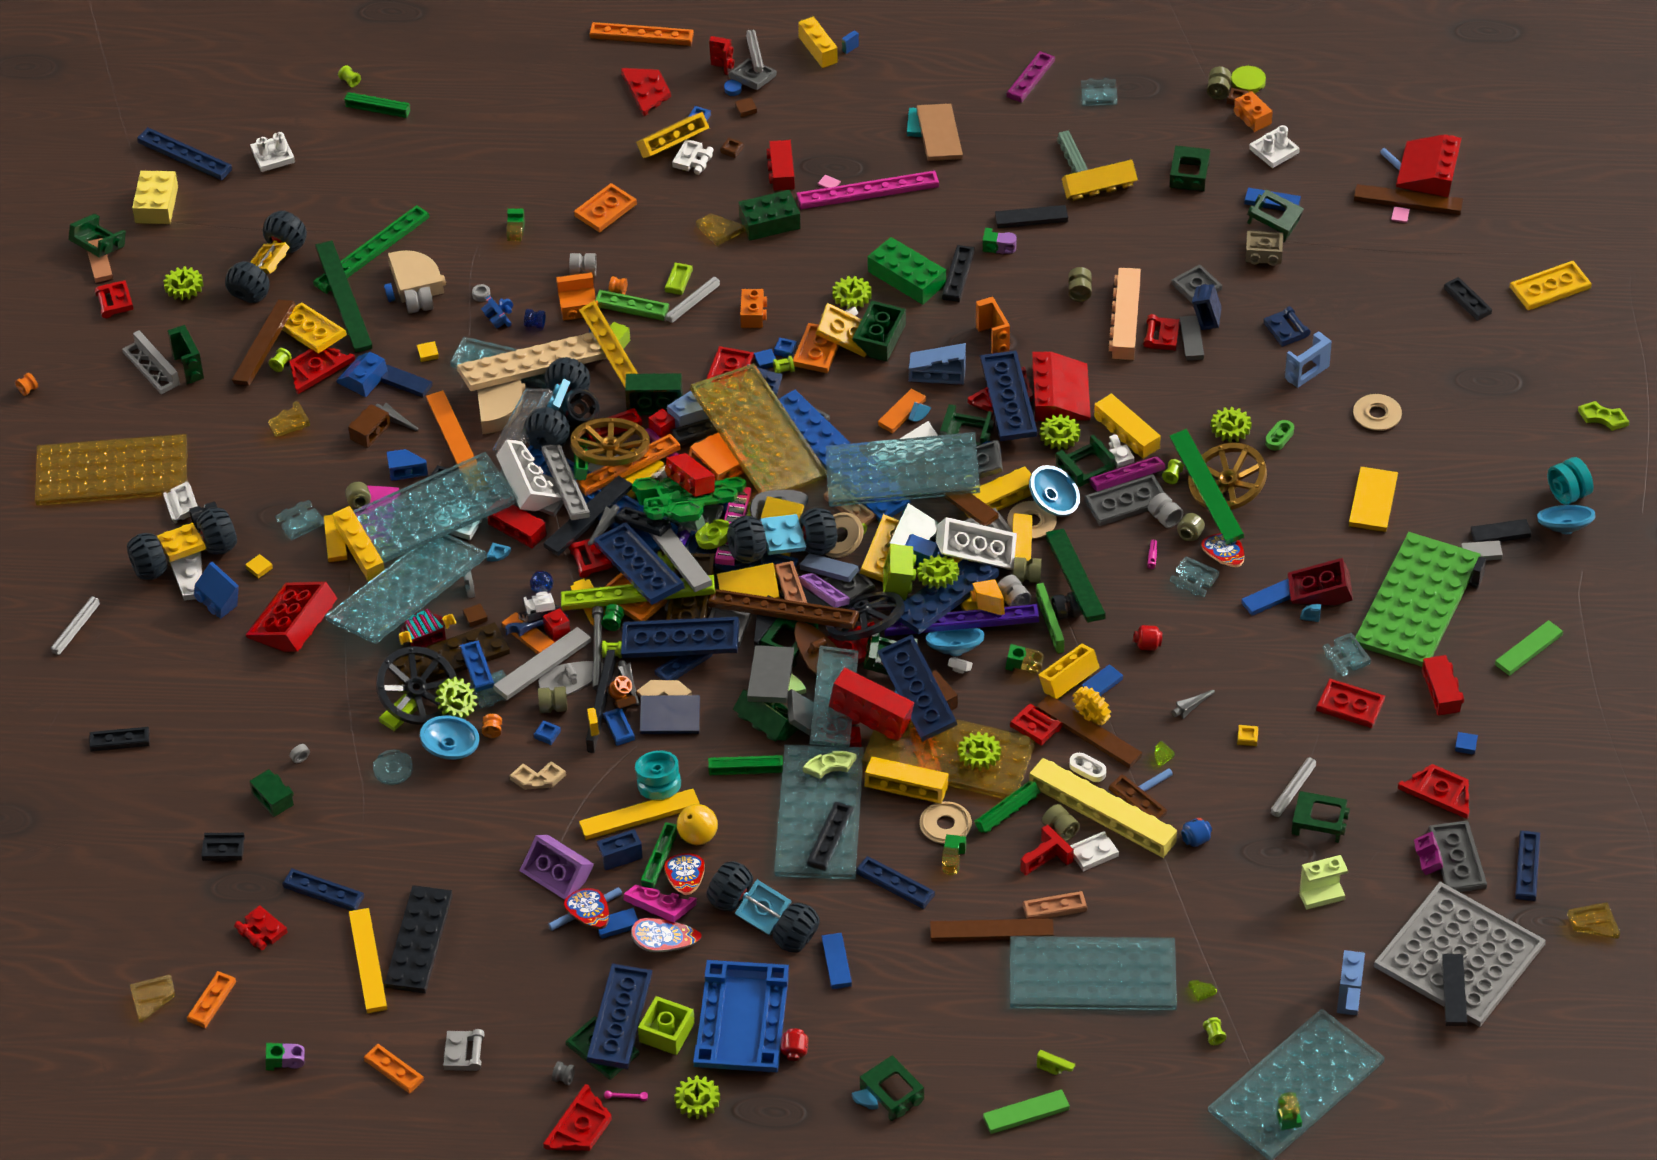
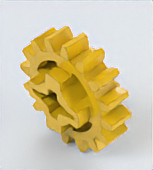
[1073,686,1111,725]

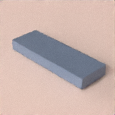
[799,553,859,582]

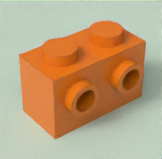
[1234,91,1273,132]
[740,289,767,328]

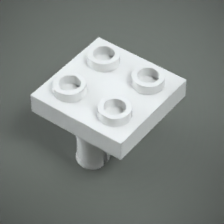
[1249,125,1300,168]
[250,132,295,172]

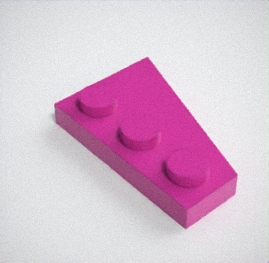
[623,885,697,923]

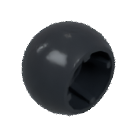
[559,388,600,428]

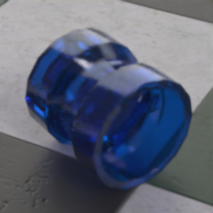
[524,309,546,329]

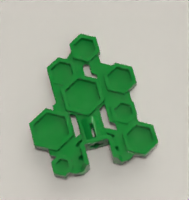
[632,477,746,523]

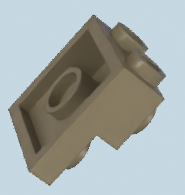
[1245,231,1283,265]

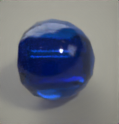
[530,571,554,593]

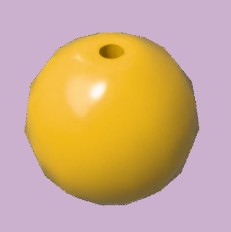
[677,804,718,845]

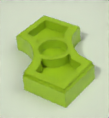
[1578,401,1629,431]

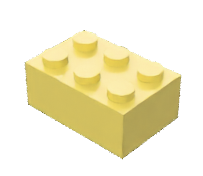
[132,171,178,224]

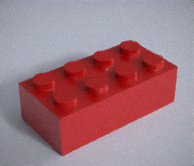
[829,667,914,741]

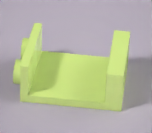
[1299,855,1348,910]

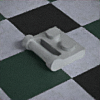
[443,1029,484,1071]

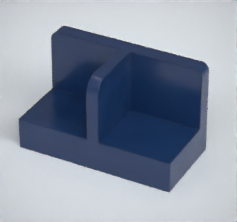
[597,829,643,870]

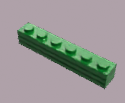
[344,92,410,118]
[574,437,588,480]
[708,755,783,775]
[974,781,1040,833]
[641,822,678,889]

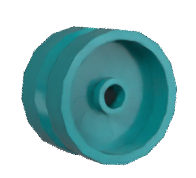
[1547,457,1594,505]
[635,751,681,800]

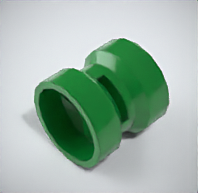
[601,604,625,631]

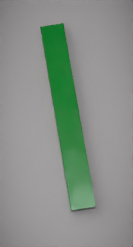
[313,205,430,294]
[1170,428,1244,545]

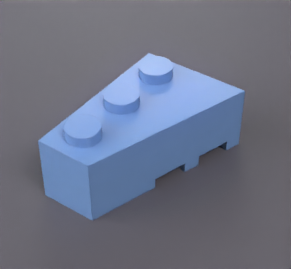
[909,343,966,384]
[667,379,734,428]

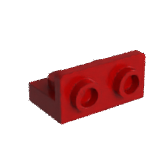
[709,36,734,75]

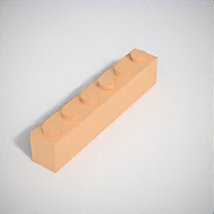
[1109,268,1141,360]

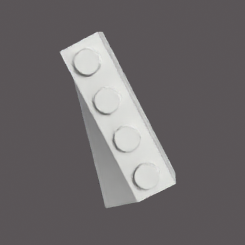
[496,440,562,511]

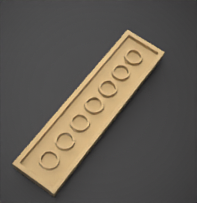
[457,332,607,391]

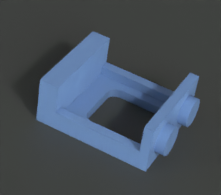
[1285,331,1332,388]
[1337,950,1365,1015]

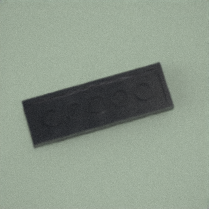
[385,885,453,993]

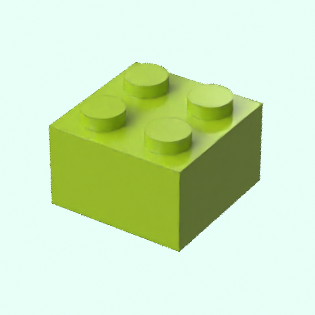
[883,543,916,600]
[638,996,695,1055]

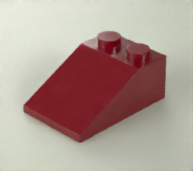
[1288,558,1353,605]

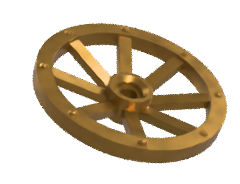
[571,418,650,466]
[1188,443,1267,510]

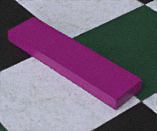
[1006,51,1055,103]
[1089,456,1166,492]

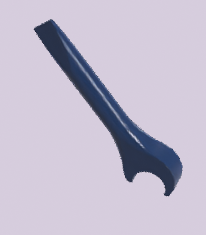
[505,613,569,636]

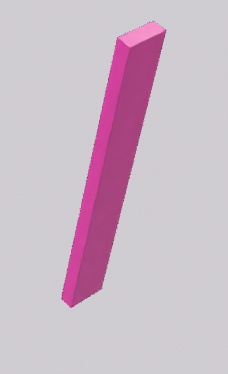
[797,171,939,209]

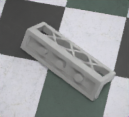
[122,330,180,394]

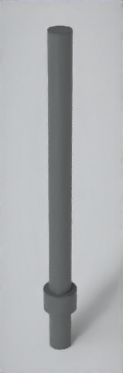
[592,606,604,690]

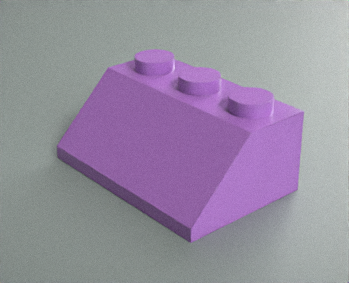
[519,835,594,900]

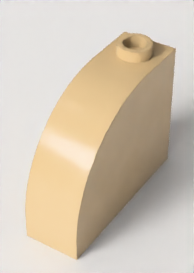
[388,251,446,303]
[477,379,526,434]

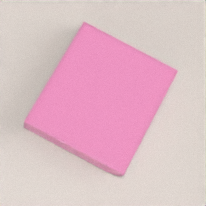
[818,175,841,188]
[1391,207,1410,223]

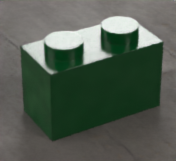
[249,769,294,817]

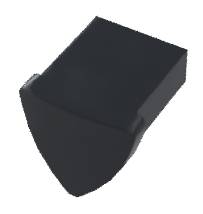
[1468,556,1486,588]

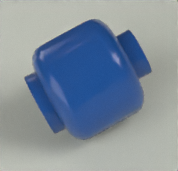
[1181,818,1212,847]

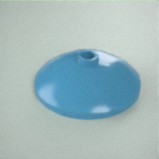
[1029,465,1080,516]
[1537,505,1595,534]
[926,628,984,656]
[420,716,479,760]

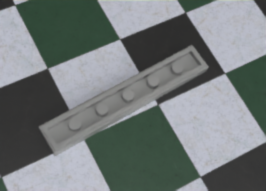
[541,444,590,520]
[649,528,712,592]
[493,627,591,700]

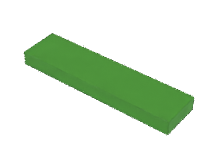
[595,290,669,321]
[1036,583,1064,654]
[1495,620,1563,676]
[983,1089,1070,1134]

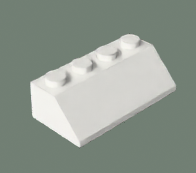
[936,517,1017,570]

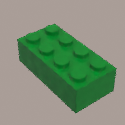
[867,237,946,305]

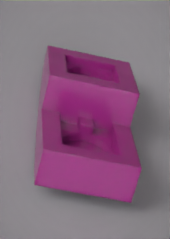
[1414,832,1444,875]

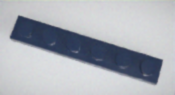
[137,128,232,180]

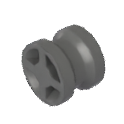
[552,1061,575,1086]

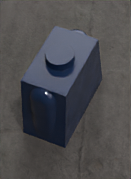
[1192,284,1222,330]

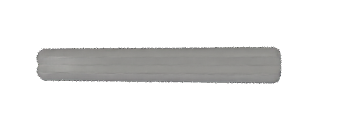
[746,30,764,73]
[665,277,720,323]
[51,596,100,655]
[1271,757,1316,817]

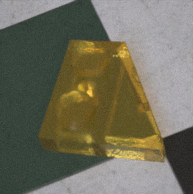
[696,213,745,246]
[1567,902,1620,939]

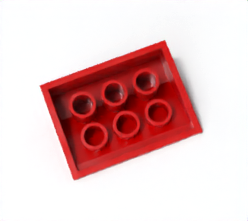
[1396,134,1462,197]
[1032,352,1091,421]
[246,582,338,652]

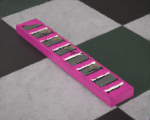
[715,487,751,566]

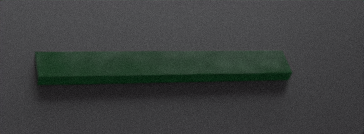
[315,240,373,353]
[1045,528,1106,623]

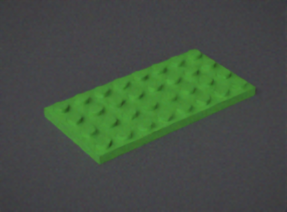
[1354,532,1481,667]

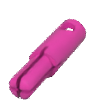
[1147,539,1157,569]

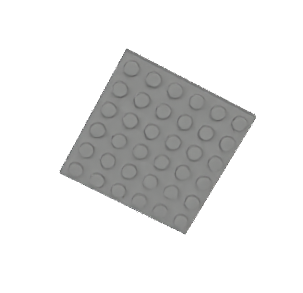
[1374,882,1546,1027]

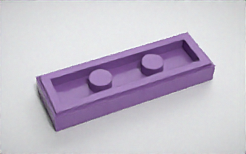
[799,573,850,607]

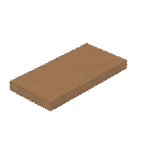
[916,104,963,161]

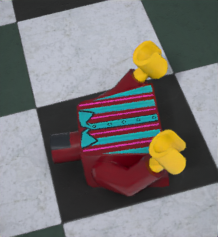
[398,607,457,647]

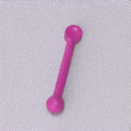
[604,1091,648,1101]

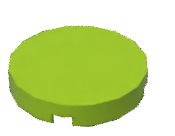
[1231,66,1266,93]
[695,519,730,549]

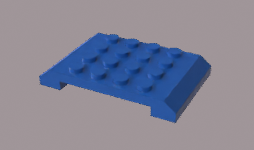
[693,960,789,1072]

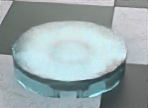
[373,749,413,785]

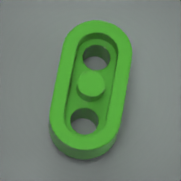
[1266,420,1294,450]

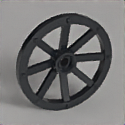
[826,592,905,641]
[376,646,458,725]

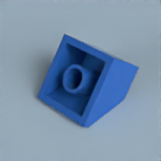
[336,352,387,397]
[194,562,239,619]

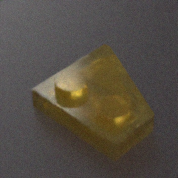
[268,401,310,437]
[130,974,176,1023]

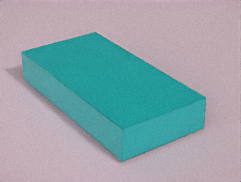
[907,108,922,137]

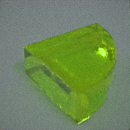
[1155,741,1175,766]
[1189,980,1217,1001]

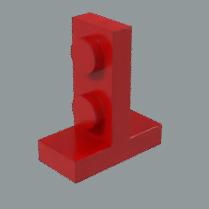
[1020,824,1074,876]

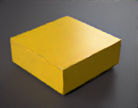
[417,341,439,362]
[245,554,273,579]
[587,708,599,736]
[1237,725,1258,746]

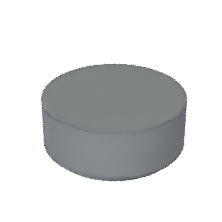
[472,284,491,302]
[289,744,310,763]

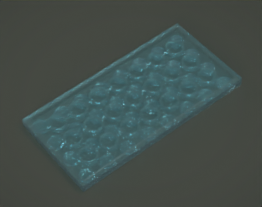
[825,432,980,507]
[353,452,518,563]
[325,530,487,644]
[774,745,864,879]
[1010,936,1177,1010]
[1208,1008,1385,1160]

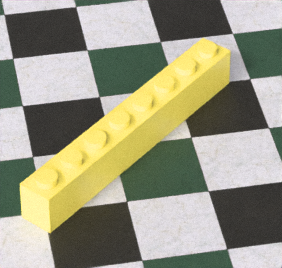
[1029,758,1177,858]

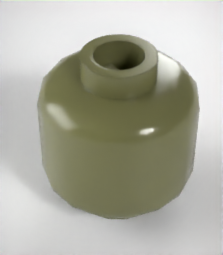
[345,482,371,510]
[1177,513,1205,541]

